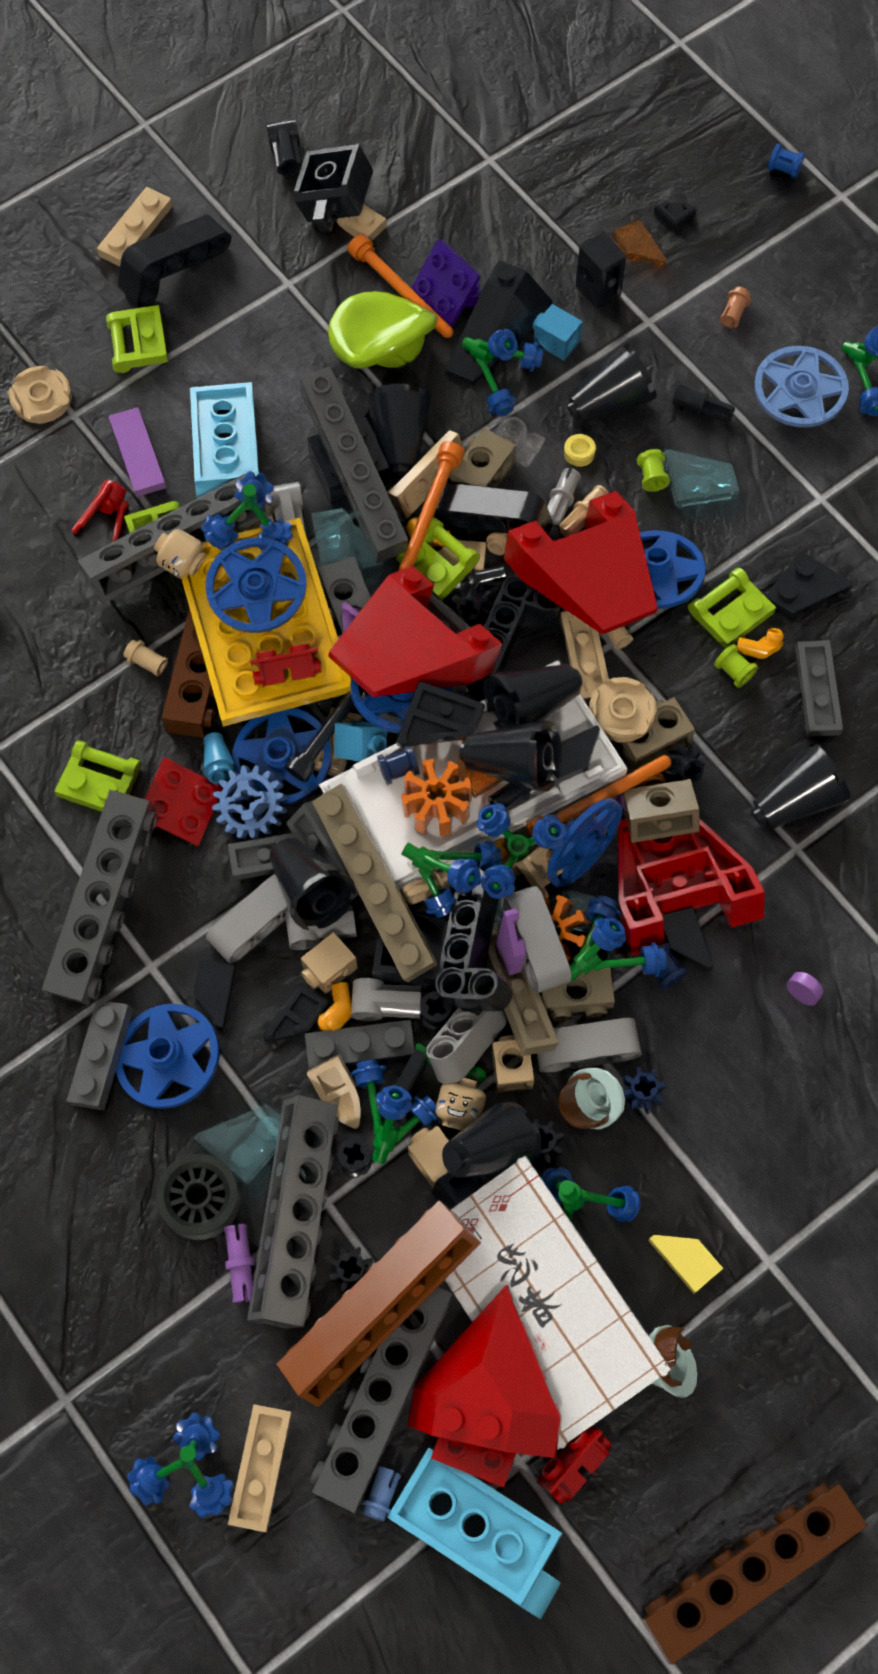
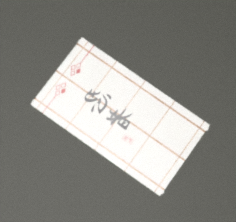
[445,1156,671,1450]

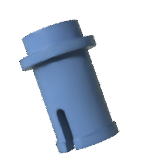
[362,1466,401,1522]

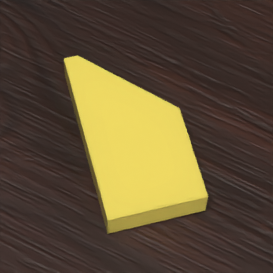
[648,1235,723,1294]

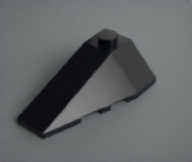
[446,260,553,385]

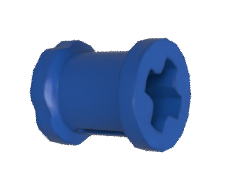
[767,143,805,179]

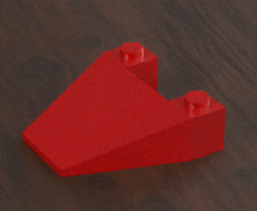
[504,491,658,635]
[328,566,502,697]
[618,818,765,956]

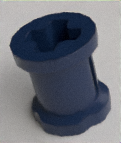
[377,745,420,785]
[658,943,688,990]

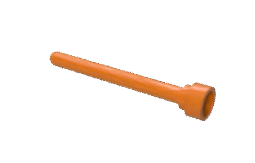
[347,233,453,338]
[399,441,465,571]
[526,755,671,845]

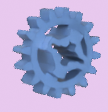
[212,765,288,840]

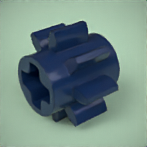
[623,1067,666,1114]

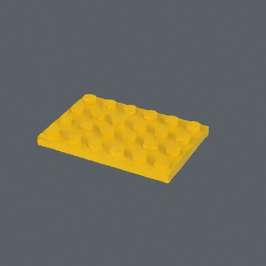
[181,518,351,727]

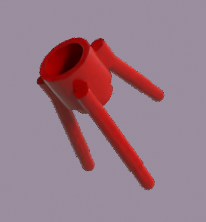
[72,480,129,542]

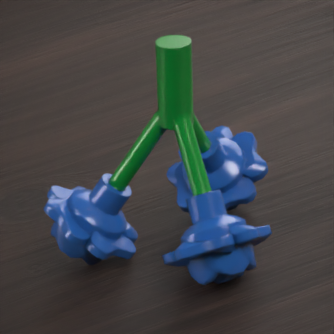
[201,471,293,550]
[127,1413,234,1518]

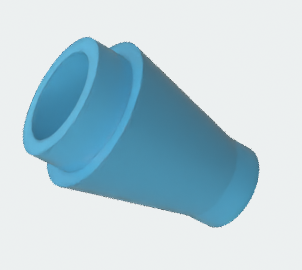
[203,733,237,784]

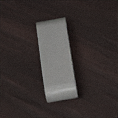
[206,874,289,964]
[501,886,571,993]
[426,988,507,1084]
[537,1018,642,1073]

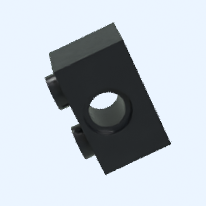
[576,232,626,310]

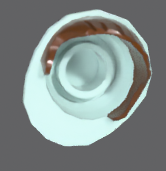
[558,1068,625,1129]
[649,1325,697,1398]

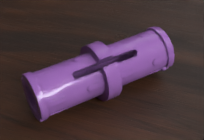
[224,1224,255,1304]

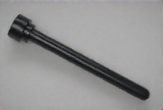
[284,684,365,783]

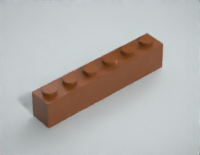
[276,1200,481,1407]

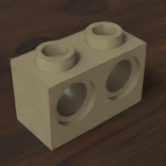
[614,697,695,771]

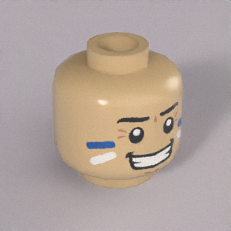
[154,529,206,579]
[435,1078,486,1130]

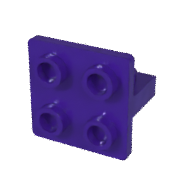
[411,240,482,326]

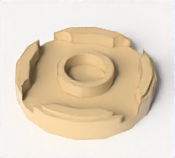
[8,366,72,424]
[589,677,657,743]

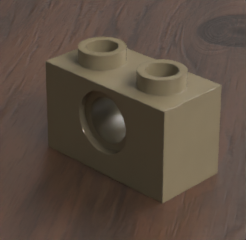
[449,428,516,488]
[623,779,699,843]
[539,968,615,1022]

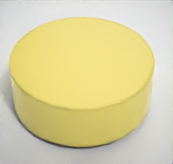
[564,434,596,467]

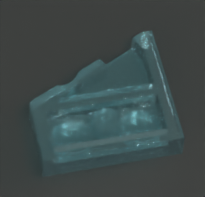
[663,449,740,508]
[311,508,384,569]
[194,1104,281,1185]

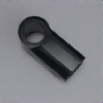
[266,118,302,178]

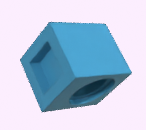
[533,304,583,361]
[334,720,387,762]

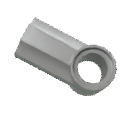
[270,482,306,534]
[285,905,357,950]
[351,978,422,1021]

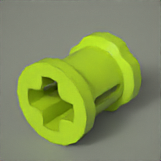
[637,449,670,492]
[714,644,758,688]

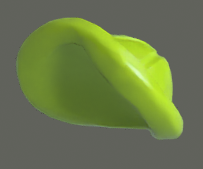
[328,291,437,368]

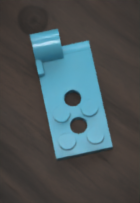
[190,382,259,498]
[387,1448,562,1620]

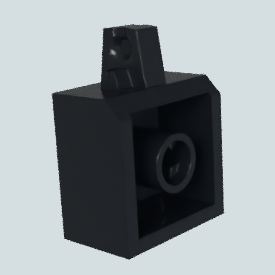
[294,144,373,233]
[307,418,390,505]
[372,901,449,992]

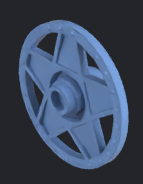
[754,346,849,427]

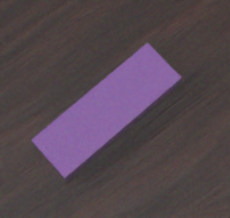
[109,407,166,497]

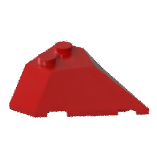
[408,1285,562,1458]

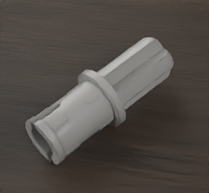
[547,468,581,527]

